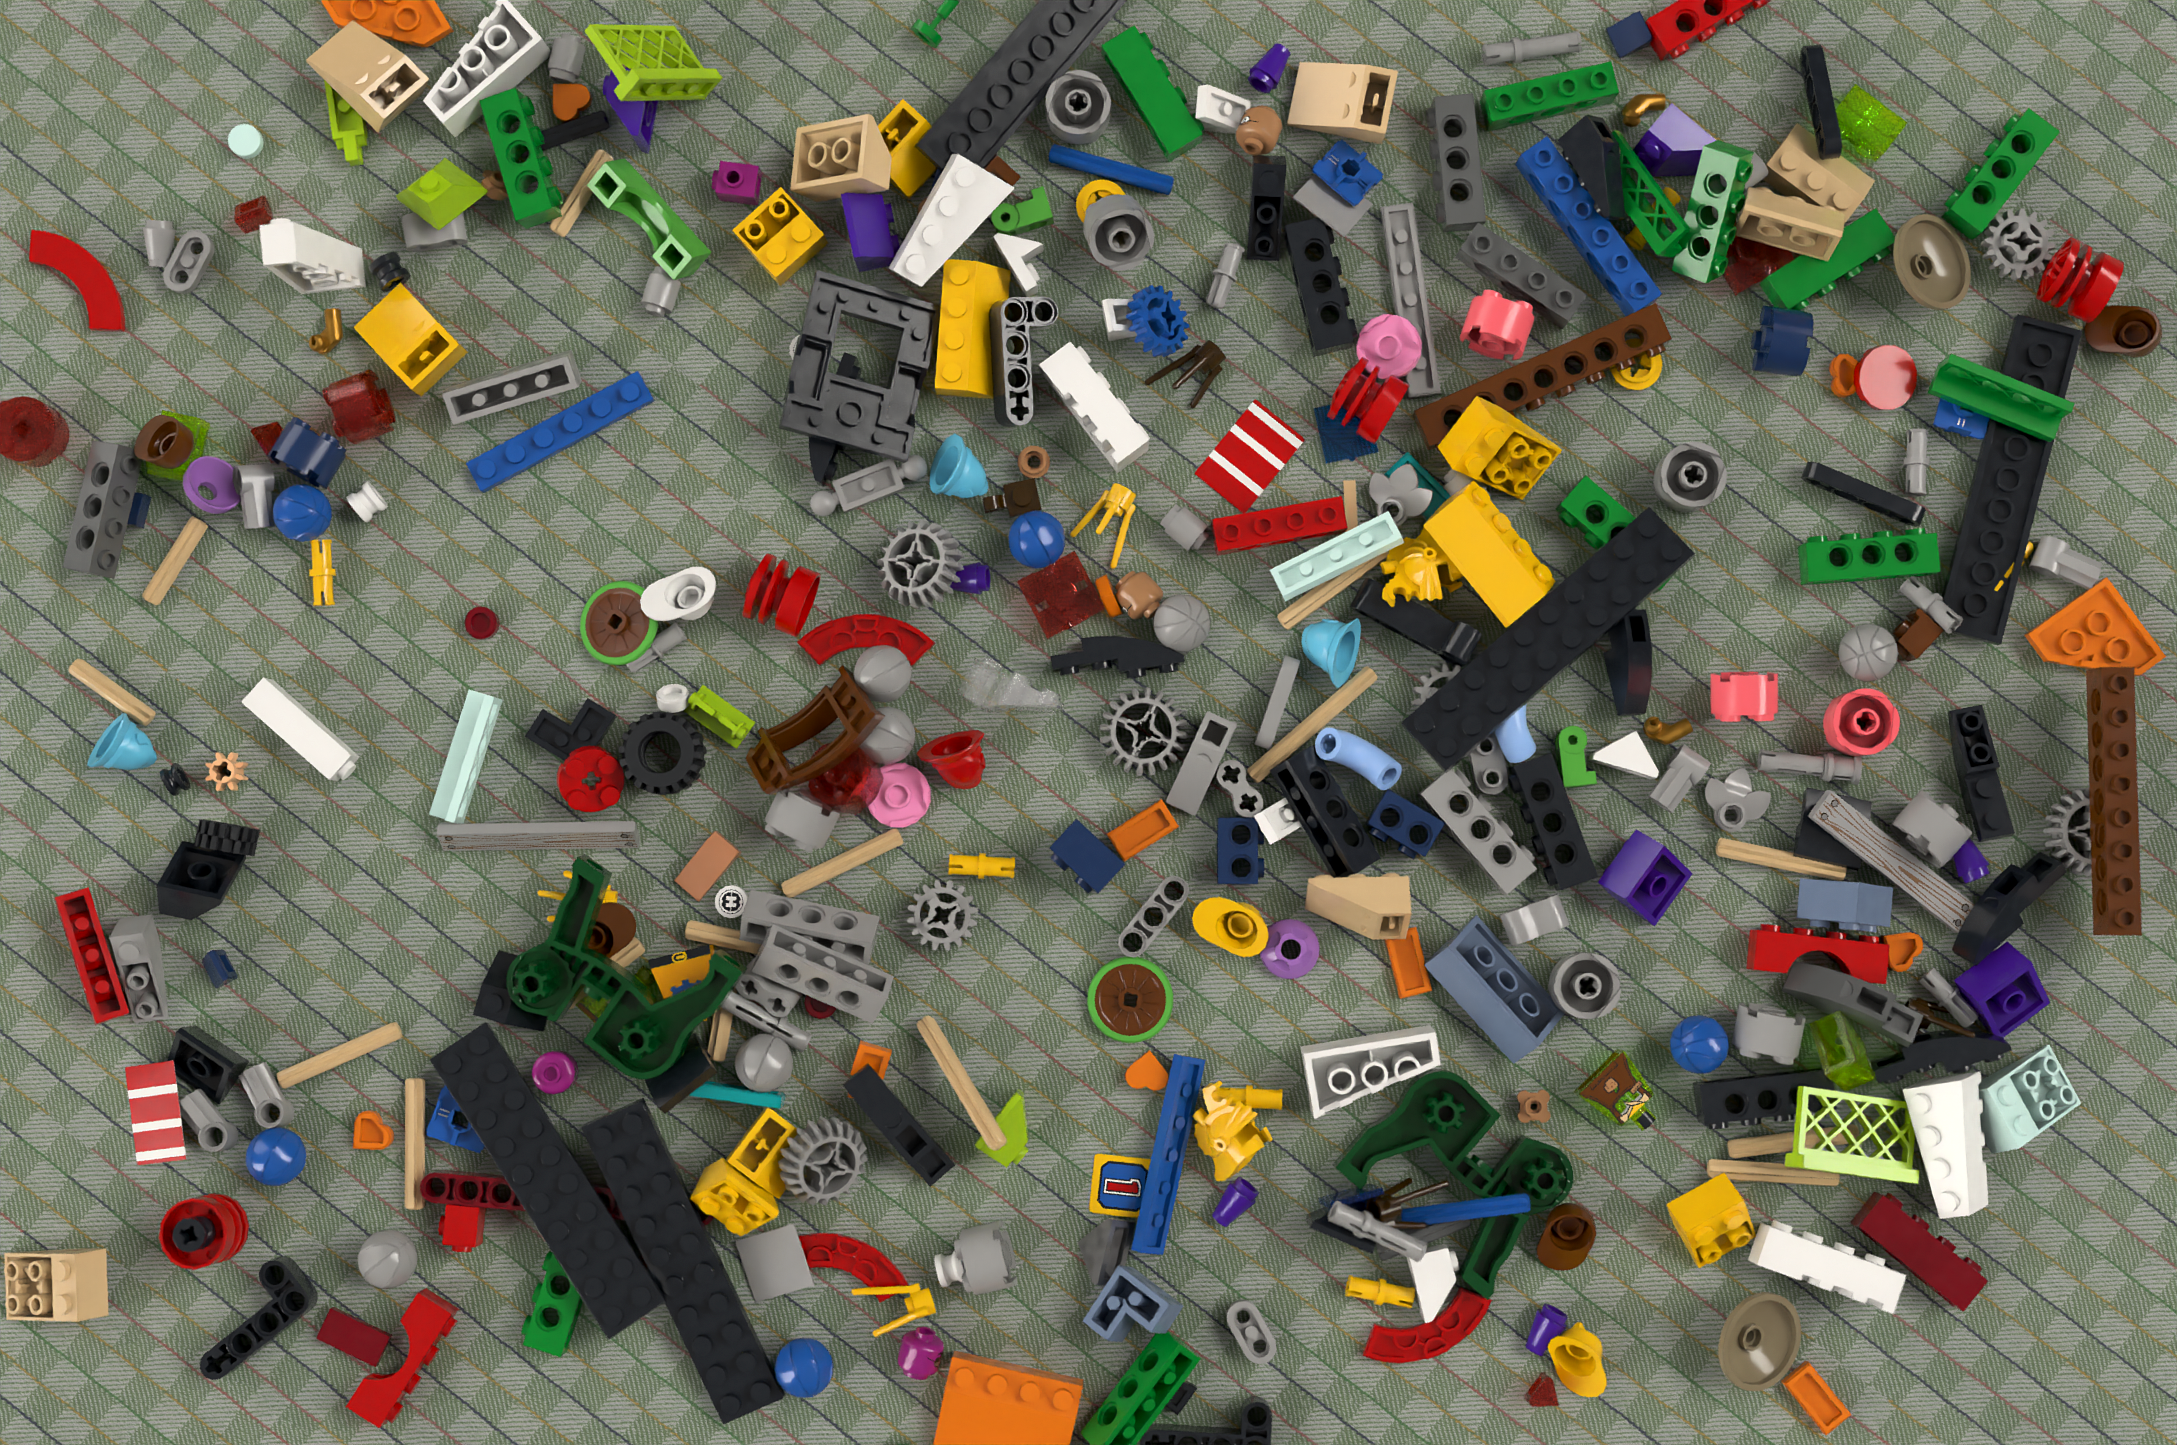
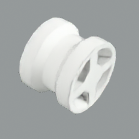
[346,481,388,523]
[934,1250,966,1288]

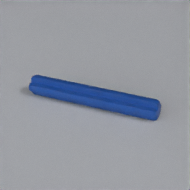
[1048,144,1174,195]
[1401,1194,1531,1225]

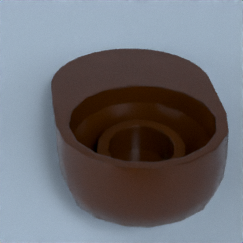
[2085,305,2162,358]
[134,415,194,469]
[588,902,636,958]
[1536,1203,1596,1271]

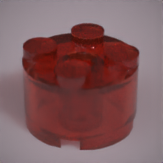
[322,369,395,444]
[0,396,69,467]
[808,743,884,814]

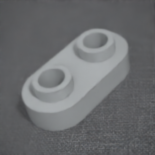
[163,231,215,294]
[1468,732,1508,795]
[1226,1299,1277,1364]

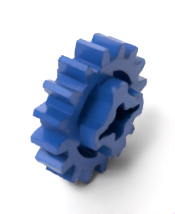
[1126,285,1189,357]

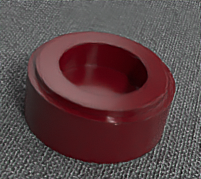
[464,607,499,640]
[804,995,837,1019]

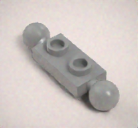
[810,455,927,516]

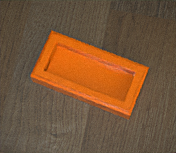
[1106,799,1179,862]
[1384,927,1432,999]
[1781,1360,1852,1435]

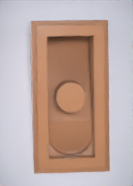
[674,831,742,902]

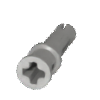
[1757,749,1862,785]

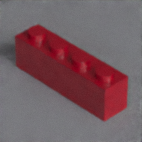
[1850,1192,1988,1312]

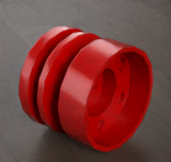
[2036,237,2124,324]
[1327,357,1410,444]
[743,553,821,637]
[159,1193,249,1270]

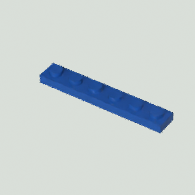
[466,371,655,493]
[1131,1054,1206,1255]

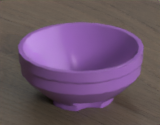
[183,456,241,514]
[1260,919,1319,979]

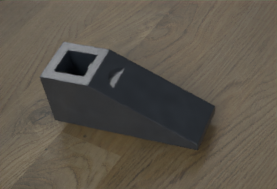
[1558,115,1625,221]
[1247,155,1287,261]

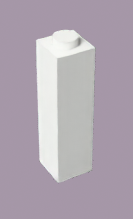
[242,677,359,781]

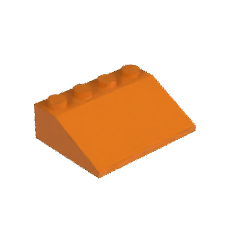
[933,1350,1083,1445]

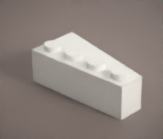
[423,0,551,138]
[888,154,1014,287]
[259,218,366,294]
[1039,342,1150,473]
[1300,1025,1441,1119]
[1903,1071,1988,1219]
[1748,1220,1906,1314]

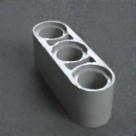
[1118,876,1189,957]

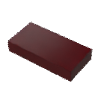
[316,1307,392,1367]

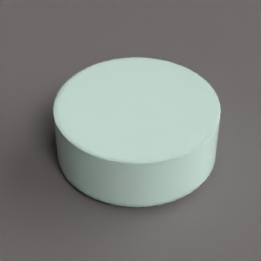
[228,124,264,159]

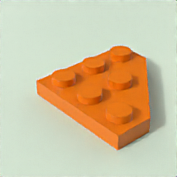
[321,0,454,48]
[2024,577,2166,677]

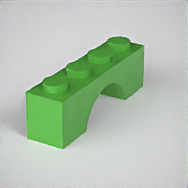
[587,158,712,280]

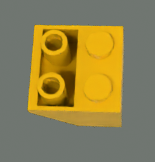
[878,99,938,199]
[732,187,828,286]
[726,1107,797,1199]
[690,1158,779,1237]
[1666,1172,1756,1268]

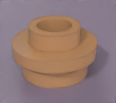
[1018,446,1050,479]

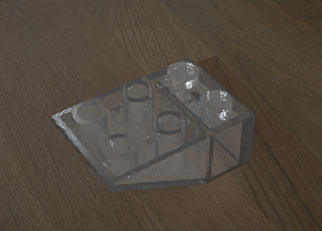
[957,656,1065,713]

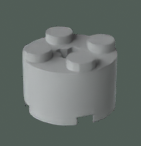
[1046,70,1111,145]
[1083,194,1154,271]
[1653,442,1727,512]
[764,788,841,852]
[1889,790,1972,868]
[1548,952,1621,1019]
[1731,1003,1806,1065]
[954,1220,1017,1295]

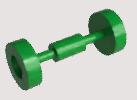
[911,0,959,48]

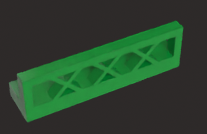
[1612,130,1691,258]
[1927,354,2075,442]

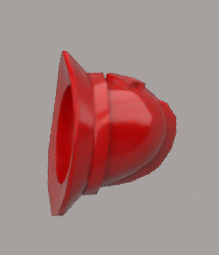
[916,730,986,789]

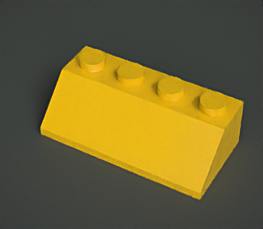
[935,259,1011,399]
[1423,480,1556,628]

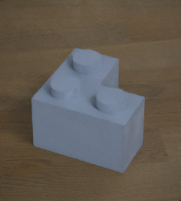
[1797,878,1893,932]
[1083,1265,1183,1342]

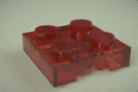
[1704,220,1794,296]
[1017,551,1105,640]

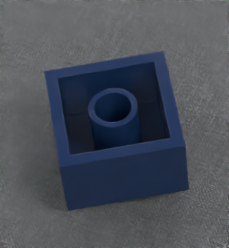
[1049,818,1125,894]

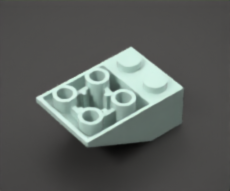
[1978,1045,2081,1154]

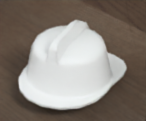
[640,567,717,621]

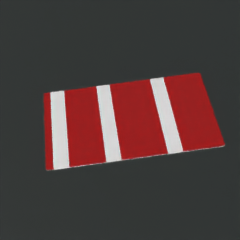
[1195,399,1305,513]
[125,1060,186,1165]

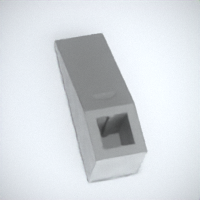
[1165,711,1237,816]
[109,914,169,1023]

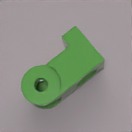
[991,186,1054,236]
[1555,726,1597,788]

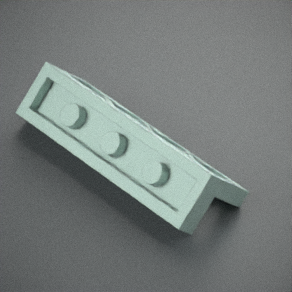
[1270,511,1404,601]
[429,690,502,824]

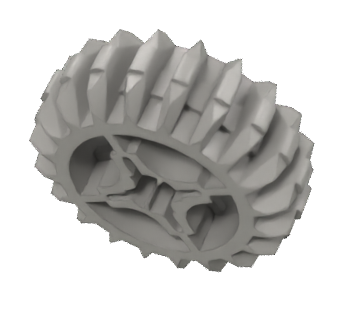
[876,520,964,609]
[1099,687,1188,776]
[2043,788,2092,877]
[778,1116,868,1206]

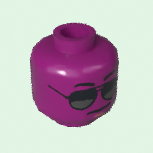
[532,1050,579,1095]
[898,1327,944,1380]

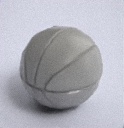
[1153,594,1211,652]
[1838,624,1898,682]
[854,645,912,703]
[860,706,916,764]
[735,1034,793,1092]
[358,1229,418,1289]

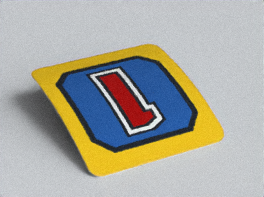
[1089,1154,1151,1218]

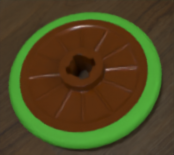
[580,581,658,665]
[1087,957,1173,1043]

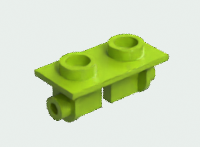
[684,685,756,749]

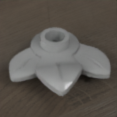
[1369,464,1433,526]
[1704,768,1771,832]

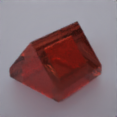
[234,196,274,234]
[251,421,283,464]
[1524,1372,1559,1407]

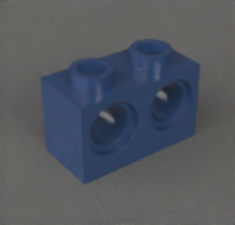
[1365,789,1445,860]
[1217,818,1264,884]

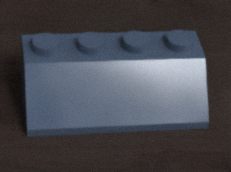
[1424,915,1565,1064]

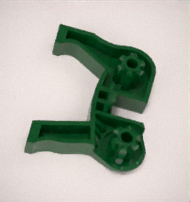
[506,854,748,1079]
[1333,1069,1573,1300]

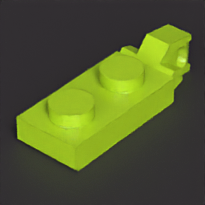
[324,80,368,167]

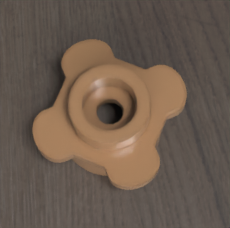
[481,170,508,200]
[1517,1090,1551,1123]

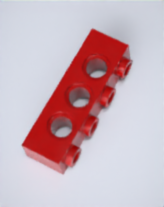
[1645,0,1771,61]
[1211,496,1348,556]
[54,887,129,1026]

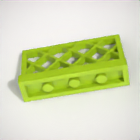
[585,24,723,101]
[1785,1086,1919,1184]

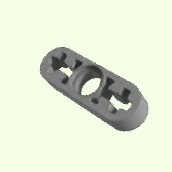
[1254,655,1301,750]

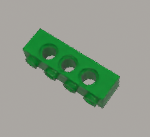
[1479,61,1619,132]
[479,88,563,229]
[1941,108,2060,240]
[1671,140,1754,283]
[1555,475,1672,594]
[1798,528,1940,586]
[521,1251,583,1357]
[1080,1331,1201,1445]

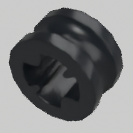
[160,763,191,796]

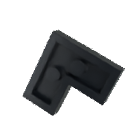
[525,698,617,761]

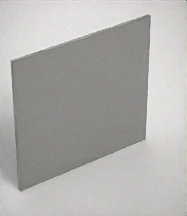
[1293,174,1373,237]
[735,1223,815,1302]

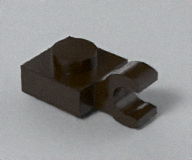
[983,478,1042,518]

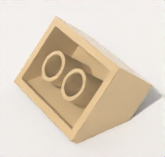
[790,114,892,202]
[1763,123,1875,224]
[1735,187,1845,262]

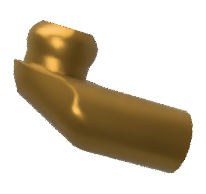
[1622,94,1666,127]
[309,308,343,354]
[1643,716,1693,745]

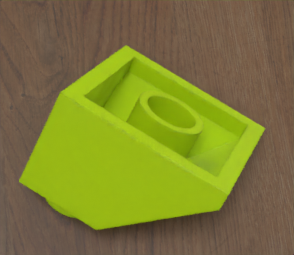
[396,158,488,231]
[974,1088,1029,1168]

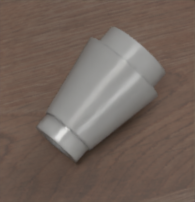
[142,220,176,268]

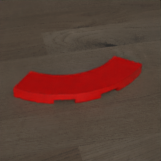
[29,230,125,332]
[797,614,936,667]
[799,1232,909,1303]
[1362,1286,1492,1363]

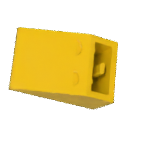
[354,283,468,397]
[1437,396,1562,500]

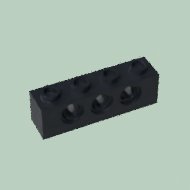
[1283,217,1357,357]
[1270,745,1381,878]
[1508,753,1598,891]
[1693,1067,1837,1129]

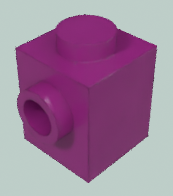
[712,161,763,206]

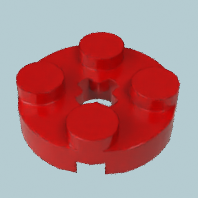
[557,746,624,812]

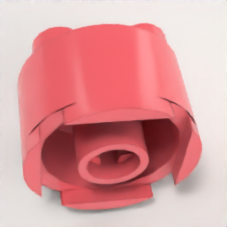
[1460,290,1534,360]
[1710,672,1778,722]
[1823,688,1900,756]

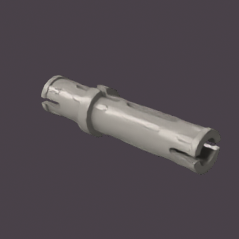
[1482,31,1582,66]
[721,992,812,1053]
[1328,1201,1427,1262]

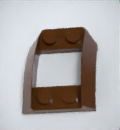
[745,665,885,795]

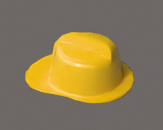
[1192,897,1269,957]
[1548,1322,1607,1398]

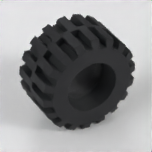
[619,711,707,795]

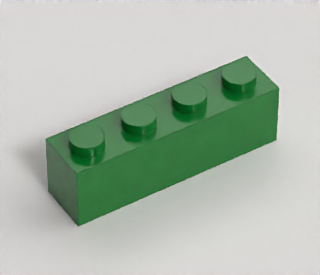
[1101,25,1204,162]
[1759,208,1895,311]

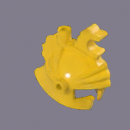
[1380,526,1463,607]
[1192,1080,1273,1181]

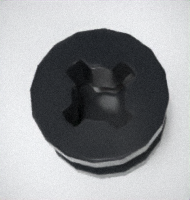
[369,252,411,292]
[172,1215,216,1252]

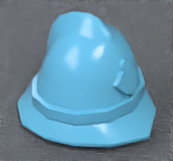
[929,434,988,498]
[1301,618,1361,688]
[87,713,157,770]

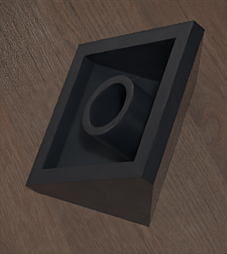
[168,1025,249,1104]

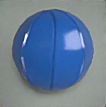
[273,484,332,542]
[1008,511,1065,569]
[1670,1015,1729,1074]
[245,1127,306,1186]
[775,1338,834,1398]

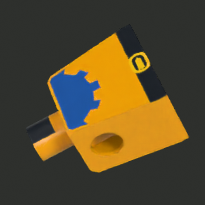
[648,945,715,1021]

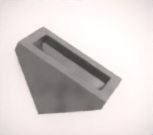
[1078,1218,1135,1286]

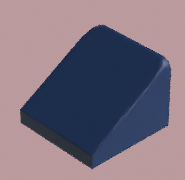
[1606,11,1653,59]
[127,492,152,528]
[202,949,238,988]

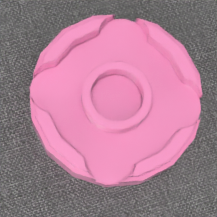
[1356,314,1422,380]
[866,763,931,828]

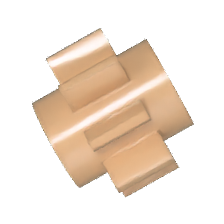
[205,752,248,791]

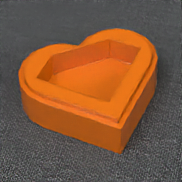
[553,84,592,123]
[1829,354,1860,398]
[1095,574,1123,618]
[1881,932,1923,972]
[1125,1050,1168,1091]
[353,1110,394,1150]

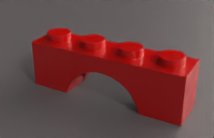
[1746,924,1890,984]
[346,1288,459,1428]

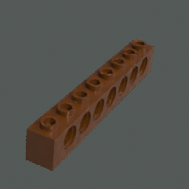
[1412,303,1672,452]
[2086,667,2142,935]

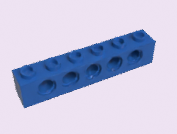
[1515,136,1662,317]

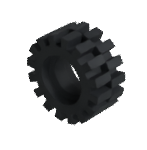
[194,819,260,856]

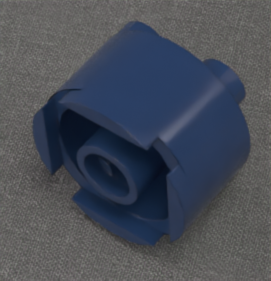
[1751,306,1813,377]
[267,417,347,490]

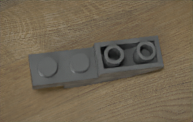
[1781,961,1924,1047]

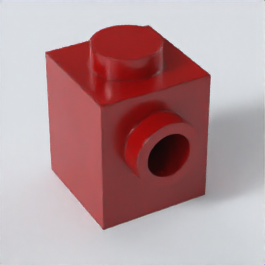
[438,1204,486,1252]

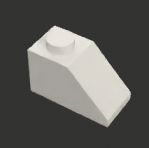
[1406,1244,1459,1323]

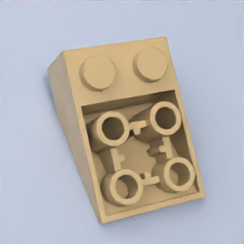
[306,20,429,132]
[1287,62,1398,144]
[1305,873,1412,940]
[4,1248,109,1322]

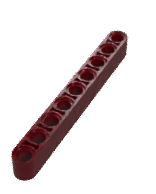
[420,1170,715,1225]

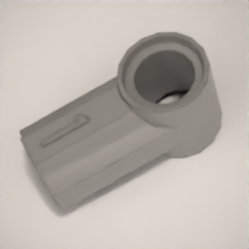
[233,463,275,529]
[2029,535,2102,590]
[1647,743,1711,813]
[238,1062,294,1128]
[179,1089,238,1152]

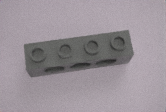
[1426,93,1486,232]
[1455,223,1587,330]
[62,440,142,579]

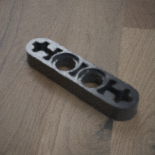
[1800,44,1842,160]
[1801,462,1926,527]

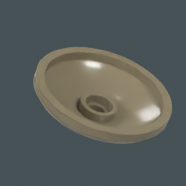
[1893,214,1971,310]
[1718,1292,1801,1391]

